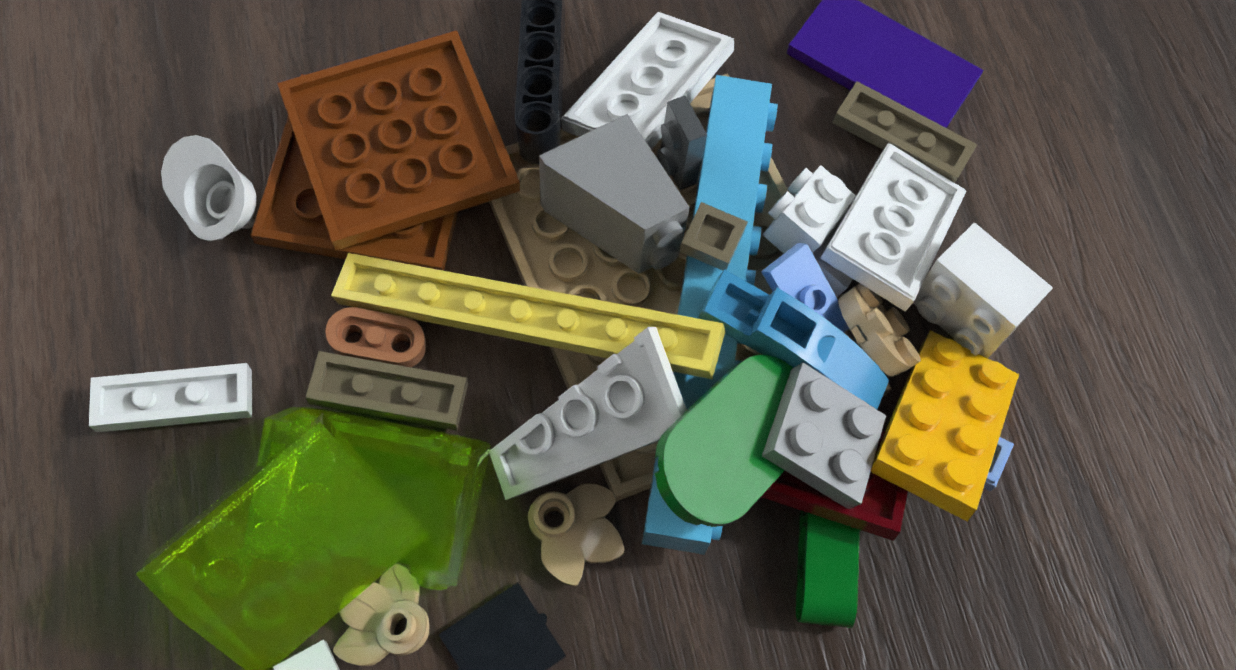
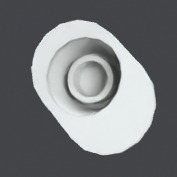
[161,135,256,242]

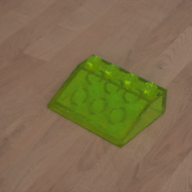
[136,413,429,670]

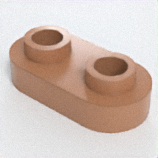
[325,307,426,367]

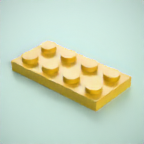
[871,330,1019,522]

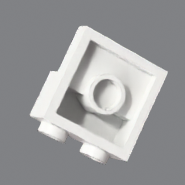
[762,165,856,297]

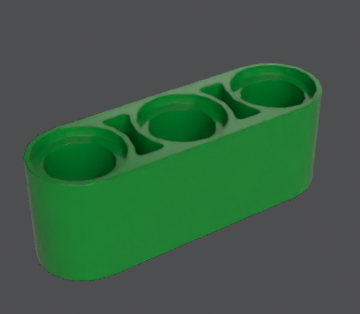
[795,510,860,628]

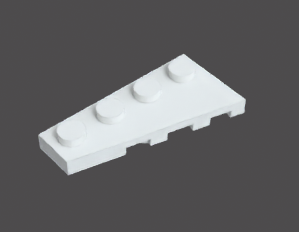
[489,327,687,500]

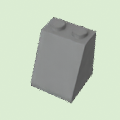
[539,114,690,274]

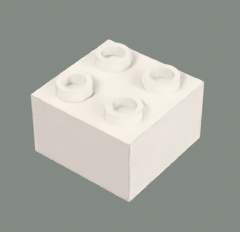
[913,222,1053,358]

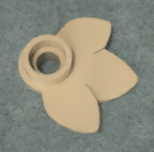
[528,484,625,586]
[333,562,429,666]

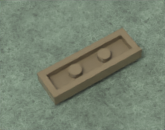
[833,81,977,183]
[305,351,468,431]

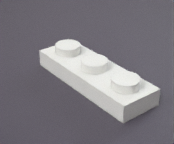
[89,363,252,432]

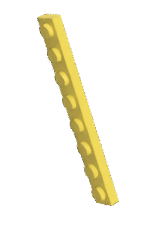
[331,253,725,379]

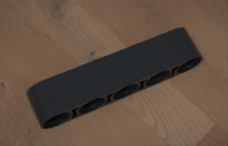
[515,0,565,165]

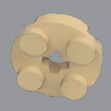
[838,283,921,377]

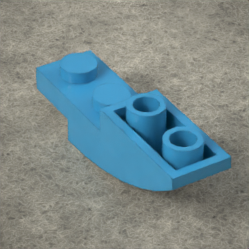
[698,269,889,409]

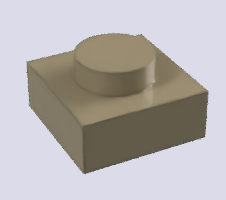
[679,202,748,271]

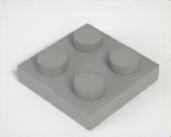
[762,362,886,509]

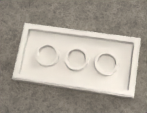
[561,12,734,150]
[820,143,966,312]

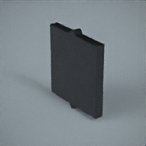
[439,582,566,670]

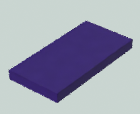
[786,0,984,128]

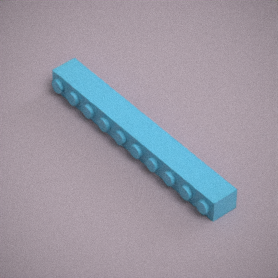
[642,75,778,555]

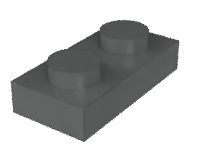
[657,95,707,190]

